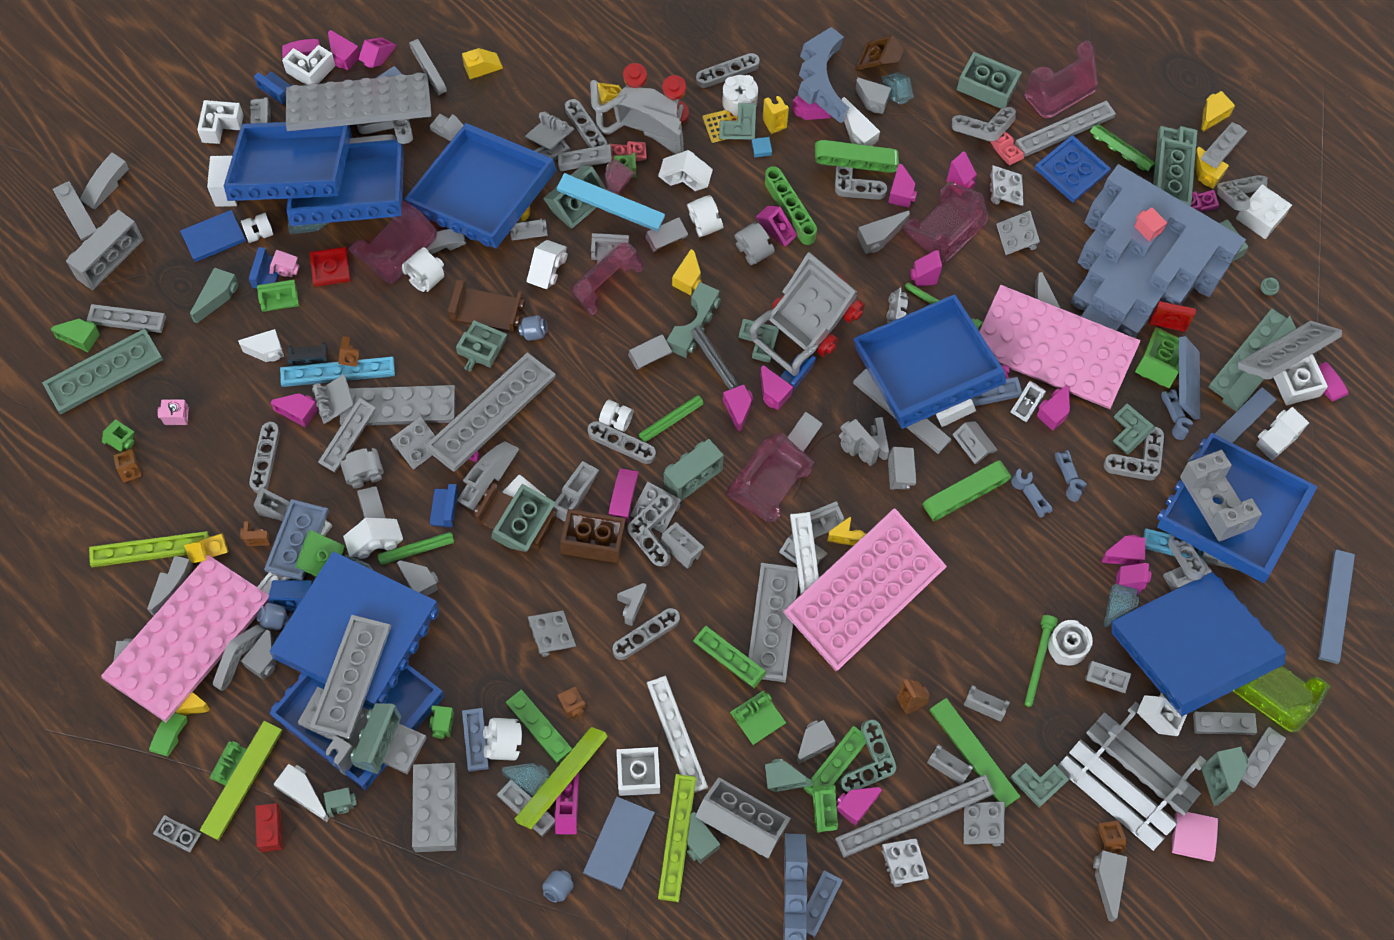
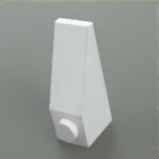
[842,97,880,146]
[274,764,329,822]

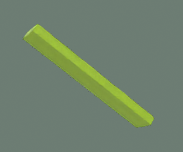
[89,531,209,567]
[200,721,283,841]
[515,727,608,829]
[658,774,696,902]

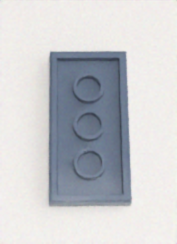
[1179,336,1200,420]
[264,499,329,581]
[583,797,655,890]

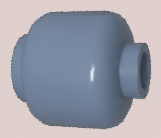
[519,315,548,341]
[257,603,289,631]
[542,870,574,903]

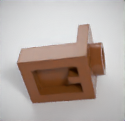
[338,336,359,367]
[113,449,141,483]
[240,521,271,546]
[557,686,586,718]
[1098,820,1126,854]

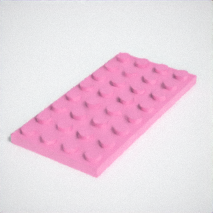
[979,285,1140,409]
[783,508,947,671]
[101,555,269,722]

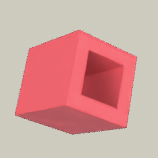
[1134,207,1167,242]

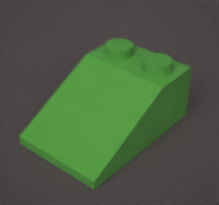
[1135,327,1179,388]

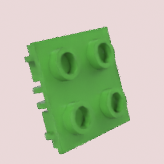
[730,691,786,745]
[209,741,247,786]

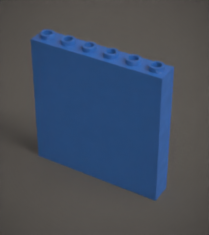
[223,122,352,201]
[404,123,557,249]
[287,139,404,226]
[853,294,1006,429]
[1157,433,1317,584]
[269,551,439,708]
[1112,572,1286,717]
[270,665,445,791]

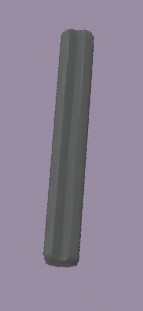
[691,326,739,390]

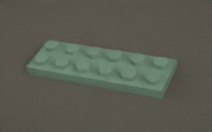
[42,328,163,415]

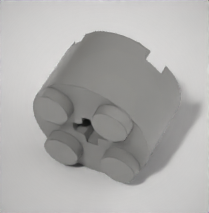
[735,222,774,266]
[340,448,384,488]

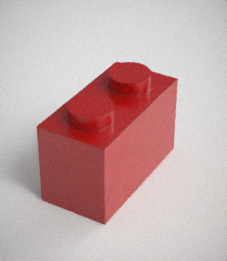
[256,803,283,852]

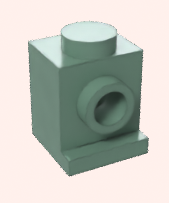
[324,788,357,818]

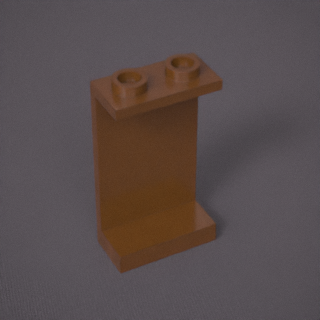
[448,280,525,333]
[474,483,556,551]

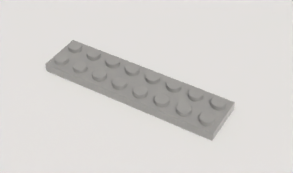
[425,352,556,472]

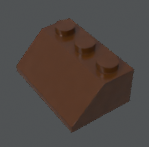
[560,509,626,563]

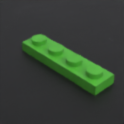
[1090,124,1155,171]
[693,626,767,688]
[506,689,572,764]
[804,726,866,797]

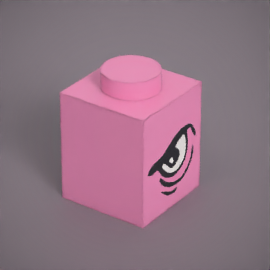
[158,400,189,425]

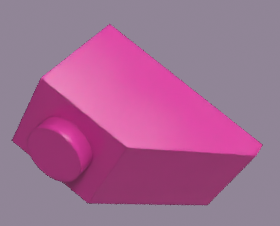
[328,30,360,71]
[358,37,396,68]
[792,95,831,120]
[947,151,977,194]
[888,164,917,208]
[756,206,797,247]
[910,250,942,286]
[760,365,793,410]
[723,385,753,432]
[271,393,318,428]
[1102,535,1145,565]
[836,787,882,826]

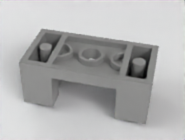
[1180,450,1262,542]

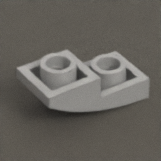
[425,229,466,254]
[357,486,386,519]
[153,815,201,852]

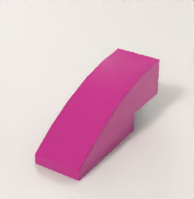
[609,468,639,523]

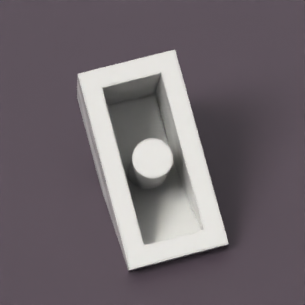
[238,329,284,362]

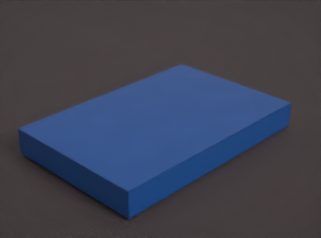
[180,210,246,262]

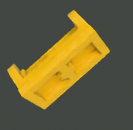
[763,96,789,134]

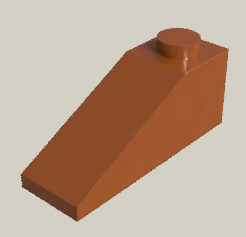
[896,679,930,715]

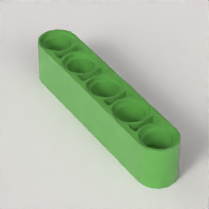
[815,140,899,173]
[765,166,817,245]
[922,460,1011,521]

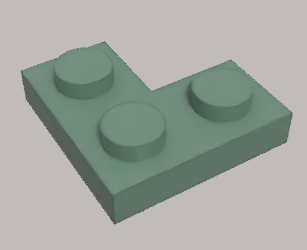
[719,103,756,140]
[739,319,779,363]
[1113,404,1155,455]
[1010,763,1069,808]

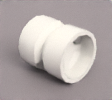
[241,213,273,243]
[599,399,634,432]

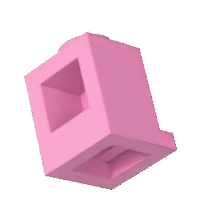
[270,250,300,277]

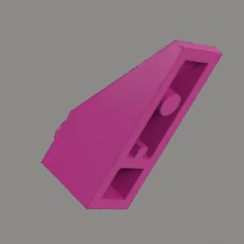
[555,772,579,834]

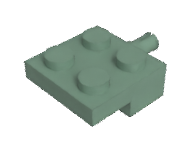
[456,321,508,372]

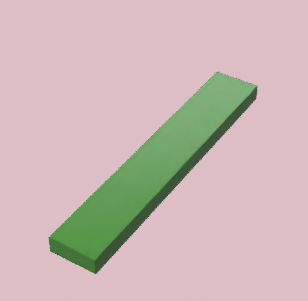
[929,698,1020,808]

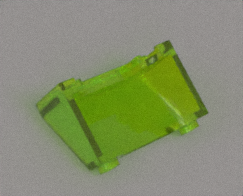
[1233,666,1331,732]

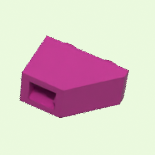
[1037,385,1070,431]
[1115,563,1151,595]

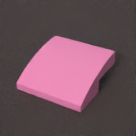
[1172,811,1218,862]

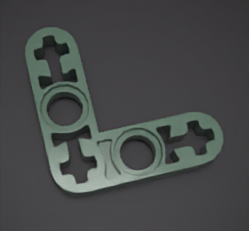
[839,719,896,792]

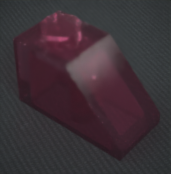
[605,159,635,195]

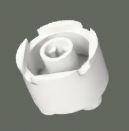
[722,75,758,116]
[687,195,723,238]
[402,247,444,292]
[1048,620,1093,665]
[483,718,522,760]

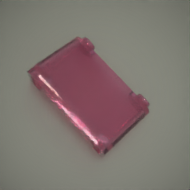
[1024,40,1098,118]
[903,181,988,262]
[348,200,437,284]
[570,243,645,316]
[726,433,815,522]

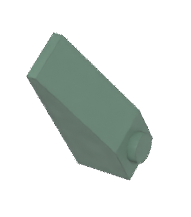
[190,268,238,323]

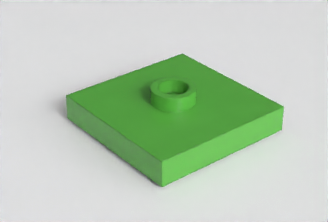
[295,530,345,577]

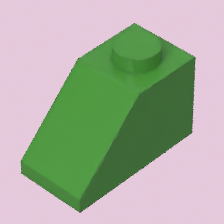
[51,319,100,352]

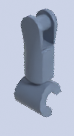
[1161,390,1193,440]
[1055,450,1087,502]
[1011,468,1052,518]

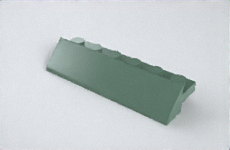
[1153,126,1197,206]
[1208,309,1296,412]

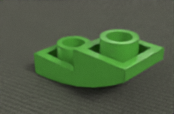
[149,713,188,757]

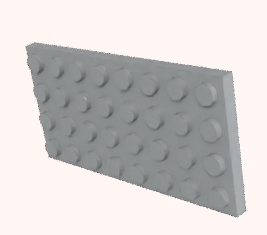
[286,73,432,131]

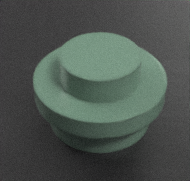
[1260,278,1279,296]

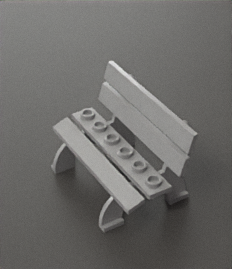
[1057,701,1206,851]

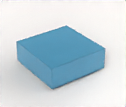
[751,137,772,157]

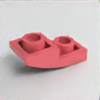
[990,131,1024,166]
[609,141,647,163]

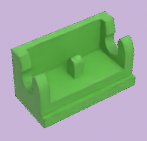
[257,280,299,312]
[812,785,838,832]

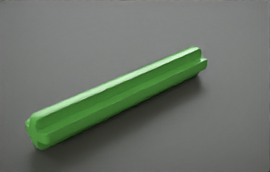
[639,395,703,442]
[378,532,454,565]

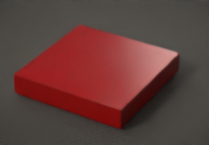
[310,247,351,287]
[1149,301,1196,332]

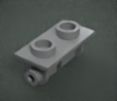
[510,218,548,240]
[886,288,908,324]

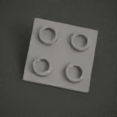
[525,112,574,150]
[990,166,1024,206]
[996,211,1040,255]
[312,374,354,424]
[390,416,435,470]
[630,482,681,533]
[528,611,576,657]
[964,802,1005,846]
[881,839,929,887]

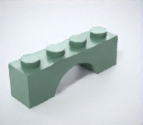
[666,282,721,358]

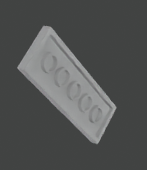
[1238,321,1342,379]
[340,385,455,426]
[748,563,799,683]
[309,615,391,740]
[298,687,427,774]

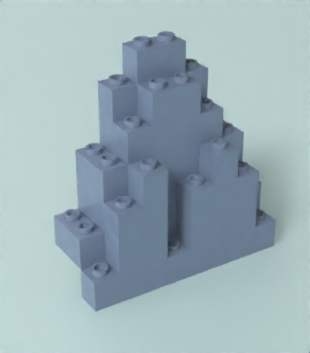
[1071,164,1246,339]

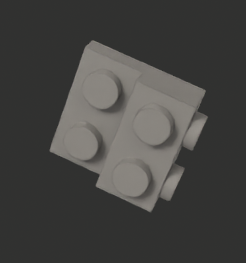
[839,419,880,466]

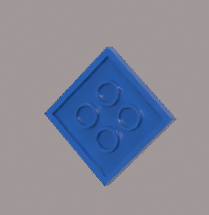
[1034,135,1111,203]

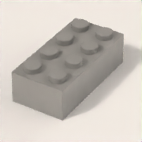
[66,210,144,291]
[412,763,457,852]
[695,777,791,858]

